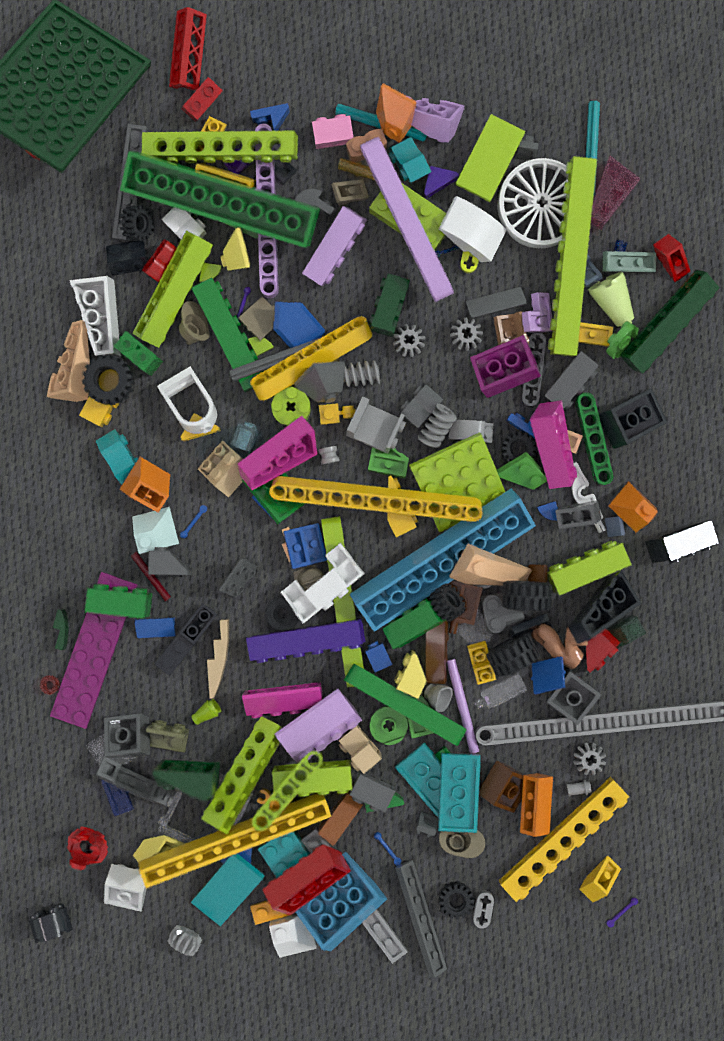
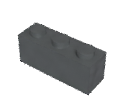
[542,351,599,411]

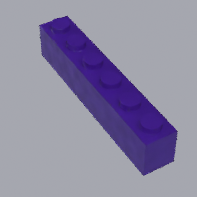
[246,619,366,663]

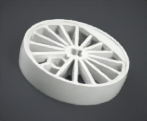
[497,158,568,248]

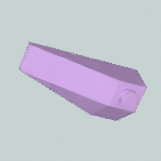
[407,96,464,142]

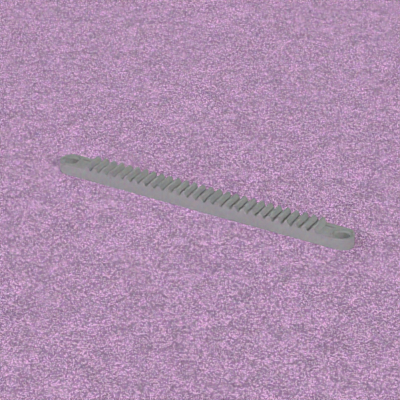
[475,700,724,745]

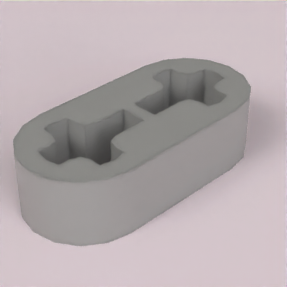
[473,890,494,928]

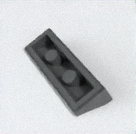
[465,287,527,320]

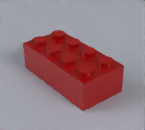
[263,844,351,915]

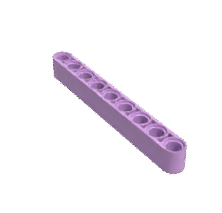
[255,124,279,298]
[360,137,453,302]

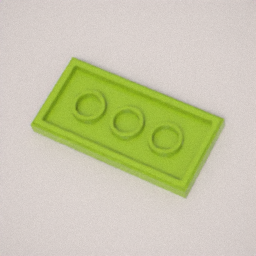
[456,114,526,202]

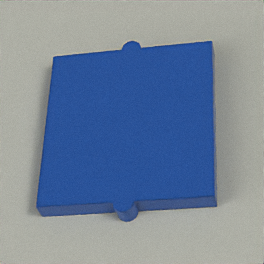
[531,656,566,694]

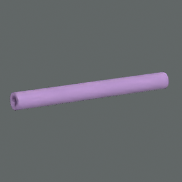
[446,659,479,754]

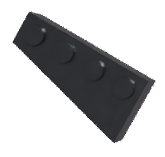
[568,570,641,644]

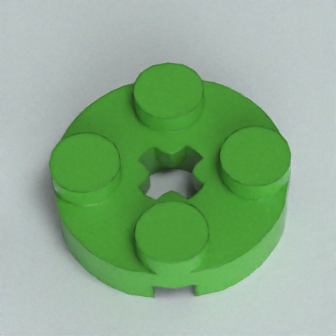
[606,321,639,359]
[370,706,408,745]

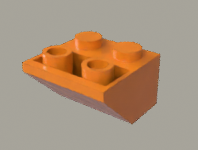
[120,457,170,513]

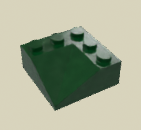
[153,759,220,801]

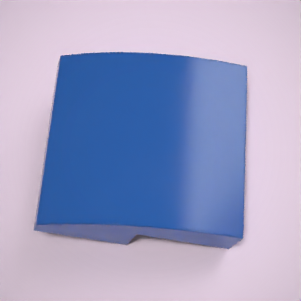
[283,523,327,569]

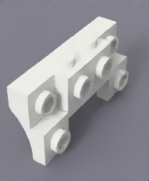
[281,543,364,623]

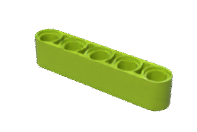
[252,751,323,831]

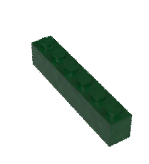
[620,270,720,374]

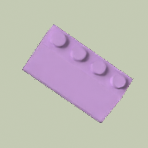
[275,689,362,764]

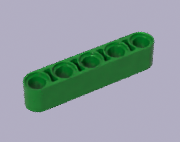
[575,393,613,485]

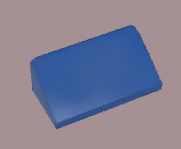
[135,617,176,638]

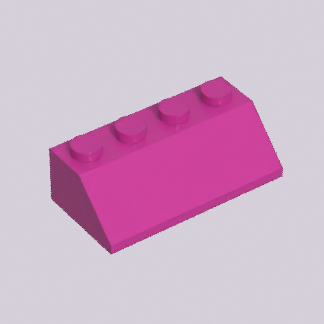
[242,682,323,718]

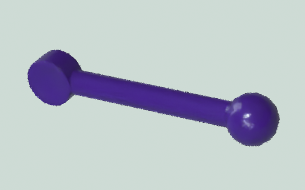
[237,287,251,323]
[607,898,638,927]

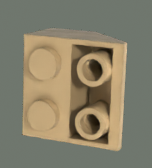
[198,441,243,497]

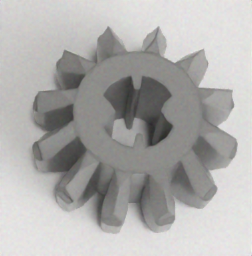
[450,318,483,351]
[393,324,425,357]
[573,742,606,775]
[168,925,202,956]

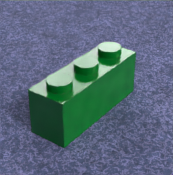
[383,599,446,649]

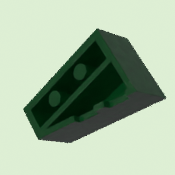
[369,273,410,338]

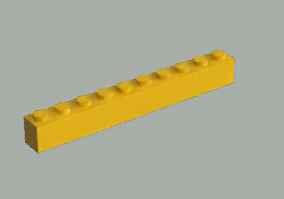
[139,793,332,888]

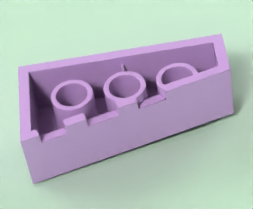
[302,206,367,286]

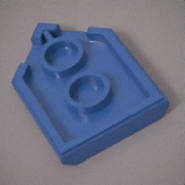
[273,302,326,348]

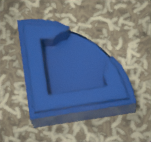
[537,501,558,520]

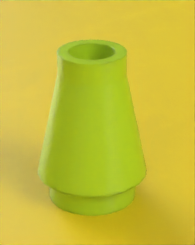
[192,699,221,725]

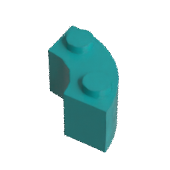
[388,137,431,183]
[96,429,138,485]

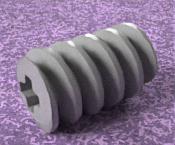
[343,360,380,387]
[418,404,456,448]

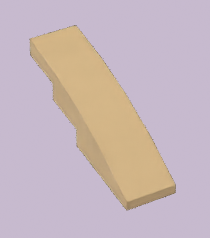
[207,619,229,698]

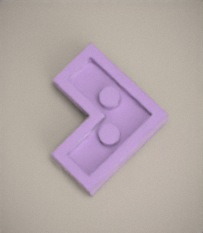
[522,292,553,332]

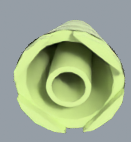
[588,272,634,327]

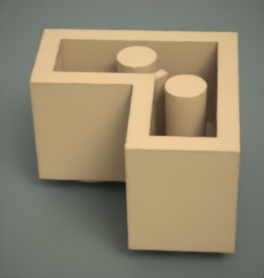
[339,725,382,774]

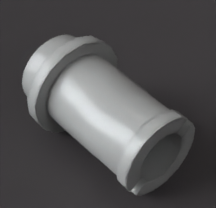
[567,780,592,796]

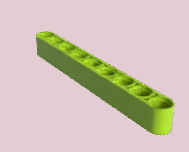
[321,516,364,688]

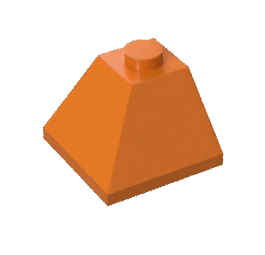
[376,84,417,143]
[608,481,658,532]

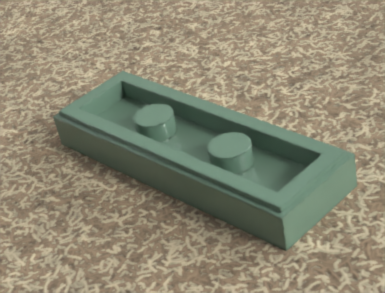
[603,251,656,272]

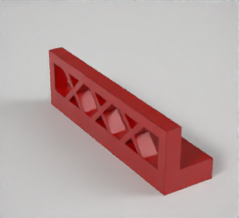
[169,7,207,91]

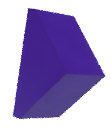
[423,166,459,199]

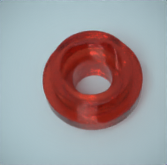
[40,675,60,695]

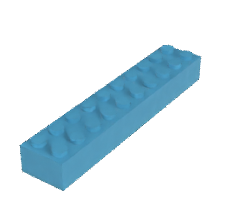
[350,488,536,632]

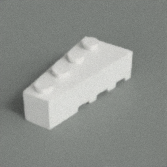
[70,276,121,357]

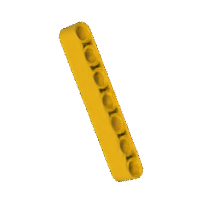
[250,316,373,400]

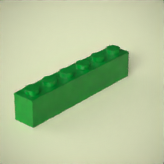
[192,277,263,393]

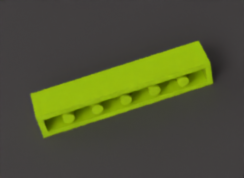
[133,230,213,348]

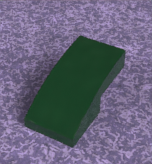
[53,608,69,650]

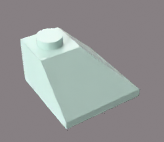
[132,507,179,554]

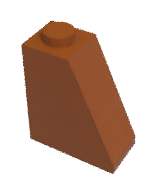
[318,791,363,846]

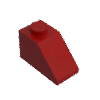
[653,234,691,282]

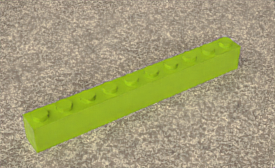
[548,157,597,357]

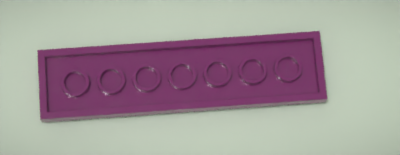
[50,572,138,729]

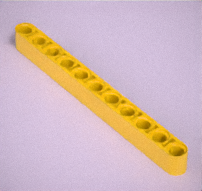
[270,476,482,521]

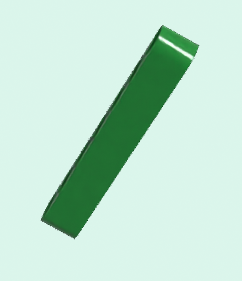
[344,663,467,746]

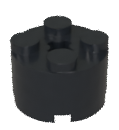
[29,903,73,943]

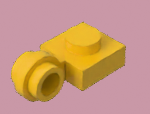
[319,403,356,425]

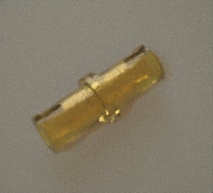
[338,158,375,181]

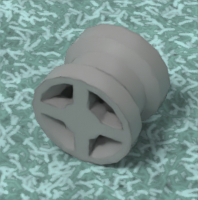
[318,446,340,465]

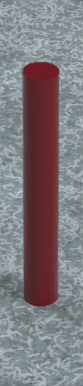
[131,552,171,602]

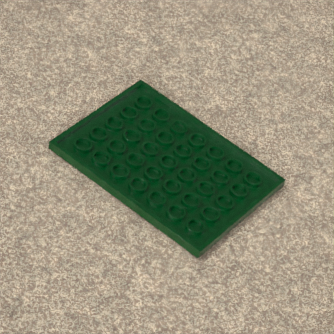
[0,0,151,173]

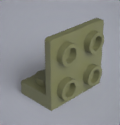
[146,720,190,753]

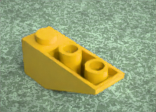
[387,476,418,537]

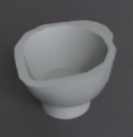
[424,684,453,712]

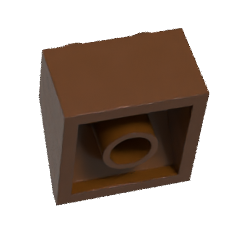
[479,761,524,813]

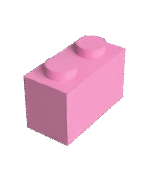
[312,114,354,149]

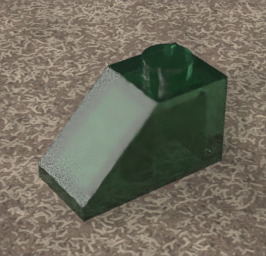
[608,615,646,648]

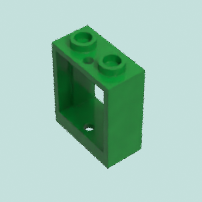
[114,331,163,376]

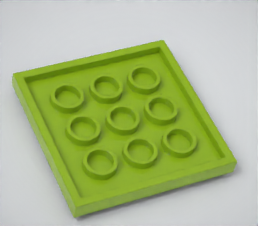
[409,432,505,532]

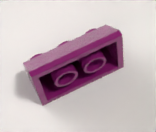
[470,335,541,398]

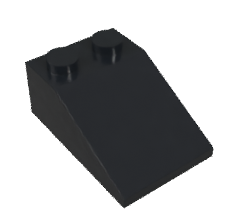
[599,388,668,449]

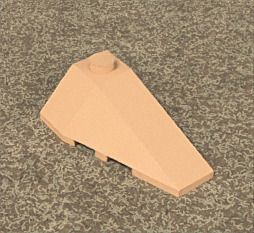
[47,320,90,402]
[449,544,532,586]

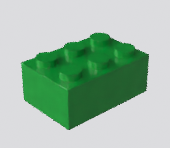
[85,584,152,618]

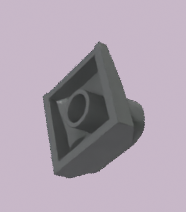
[480,592,524,634]

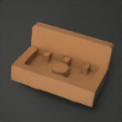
[493,311,529,345]

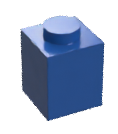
[365,641,392,672]

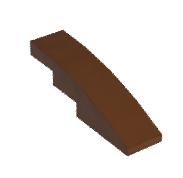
[426,621,449,684]

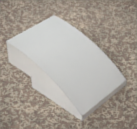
[439,196,507,262]

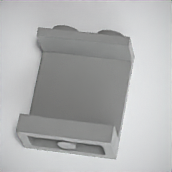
[346,396,406,454]

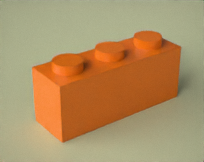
[520,773,553,837]

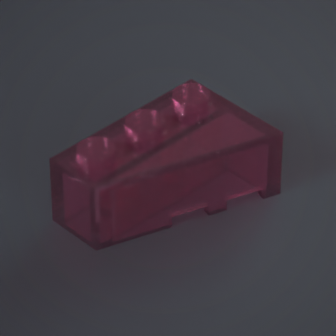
[591,156,640,230]

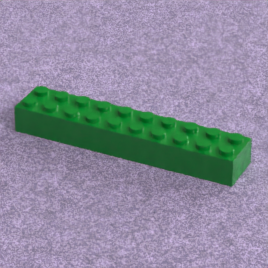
[120,151,320,248]

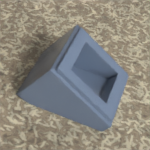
[605,516,625,537]

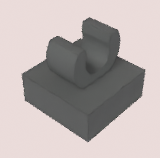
[515,135,539,160]
[416,812,439,838]

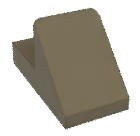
[332,179,369,207]

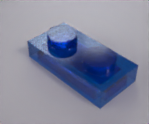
[101,779,134,816]

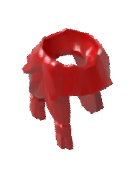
[67,826,108,870]

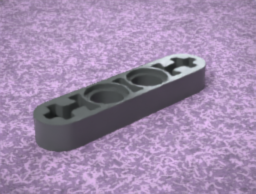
[521,332,546,407]

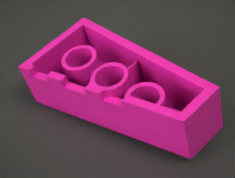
[530,400,577,489]
[238,416,317,490]

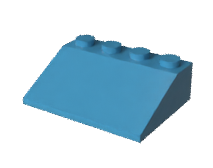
[295,852,387,951]

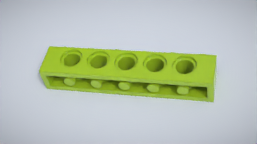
[201,716,282,834]

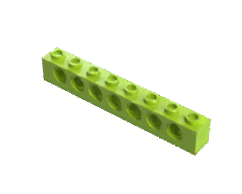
[142,131,298,163]

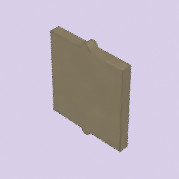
[238,297,275,341]

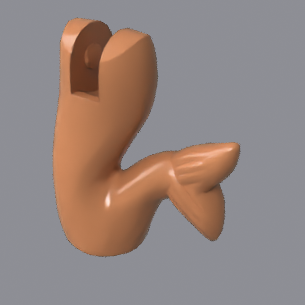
[531,623,588,670]

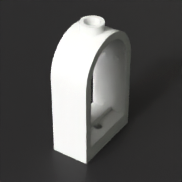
[157,367,217,434]

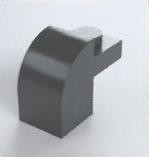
[295,189,335,219]

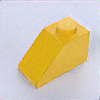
[579,856,621,902]

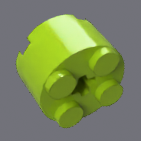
[271,387,311,427]

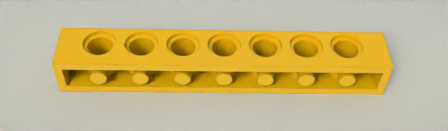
[499,777,629,902]

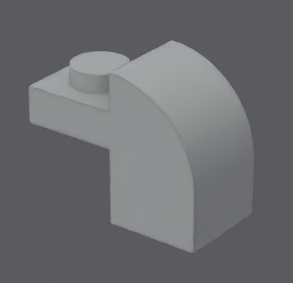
[449,420,494,443]

